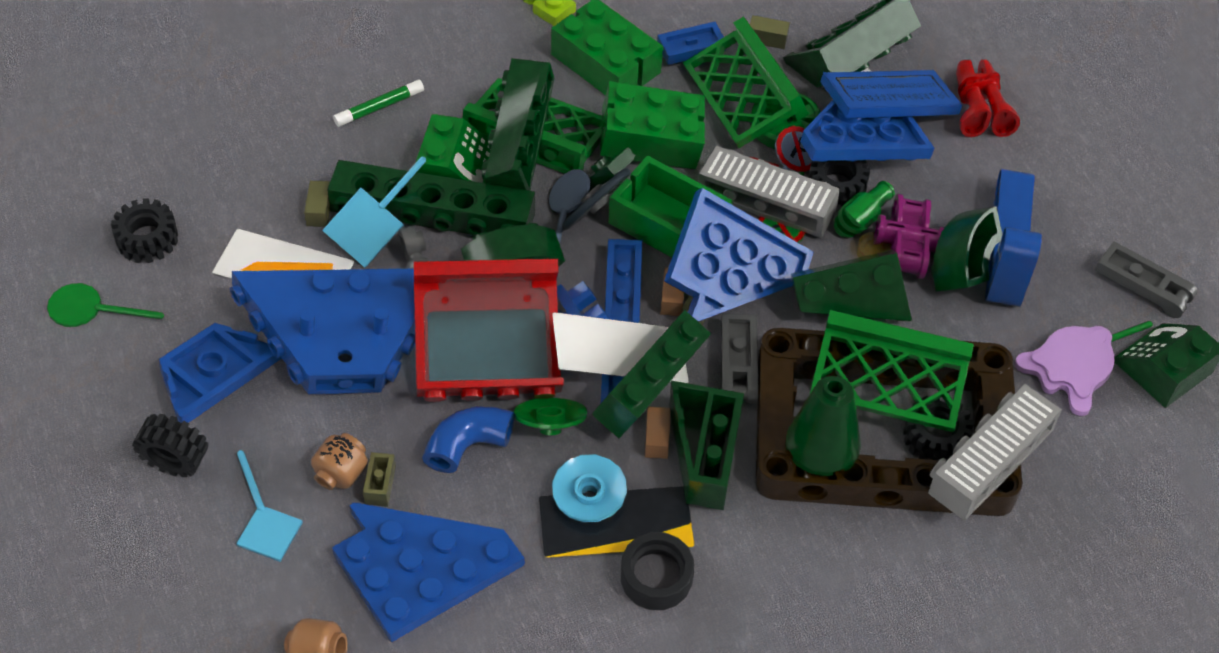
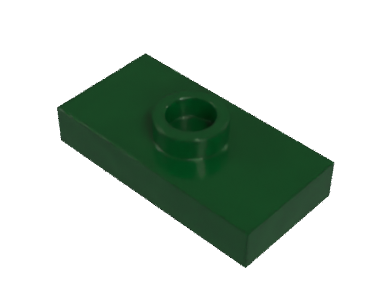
[588,147,635,193]

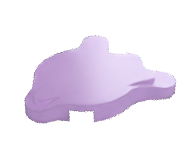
[1015,326,1114,416]

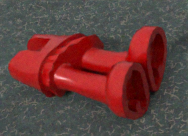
[956,59,1020,137]

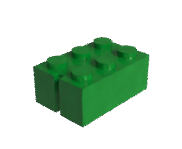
[551,0,663,95]
[600,81,705,169]
[608,155,733,258]

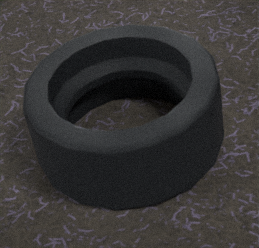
[620,532,694,610]

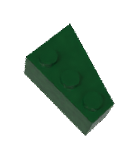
[791,250,912,321]
[669,380,744,510]

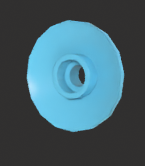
[552,454,627,522]

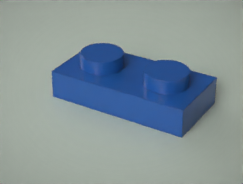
[657,21,726,65]

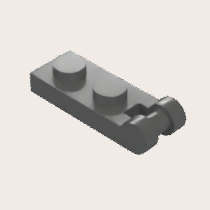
[1095,241,1197,318]
[721,313,758,404]

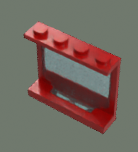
[414,259,564,402]

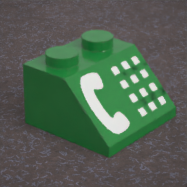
[416,114,491,183]

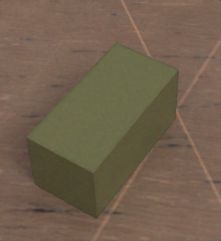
[750,15,790,49]
[304,180,330,227]
[363,452,396,507]

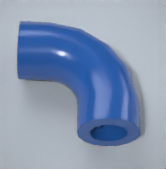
[422,406,515,473]

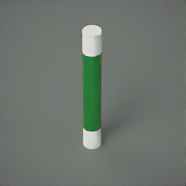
[333,79,424,127]

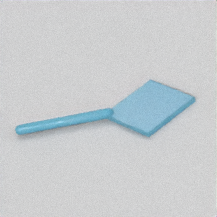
[236,450,303,562]

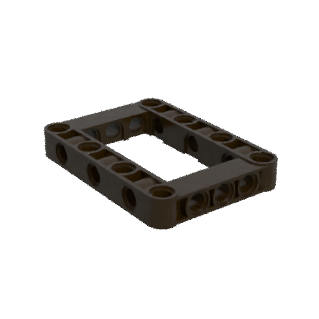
[755,328,1023,516]

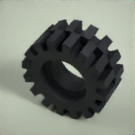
[808,160,870,207]
[111,198,178,263]
[903,396,974,460]
[132,414,209,477]

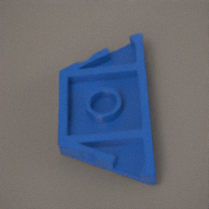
[159,323,282,423]

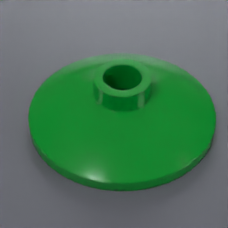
[514,398,587,435]

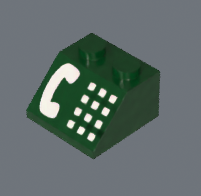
[1114,323,1219,408]

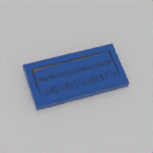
[820,70,962,119]

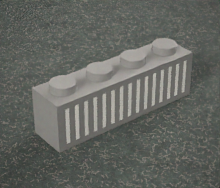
[699,146,839,238]
[928,384,1062,521]

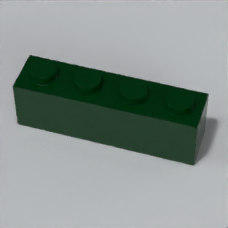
[592,310,712,439]

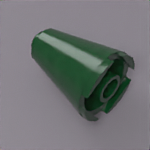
[785,376,861,476]

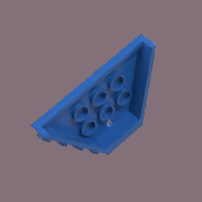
[229,268,433,394]

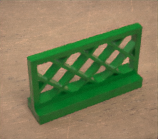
[683,16,809,148]
[462,78,602,174]
[810,310,974,432]

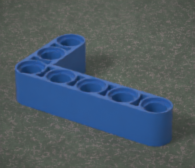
[985,169,1042,307]

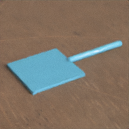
[322,157,426,268]

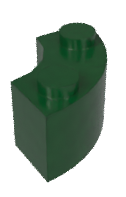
[931,206,1002,292]
[461,223,565,267]

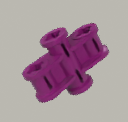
[873,193,945,280]

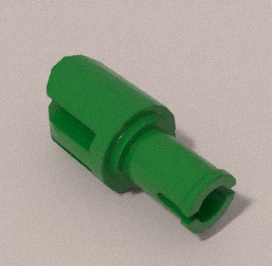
[834,181,895,238]

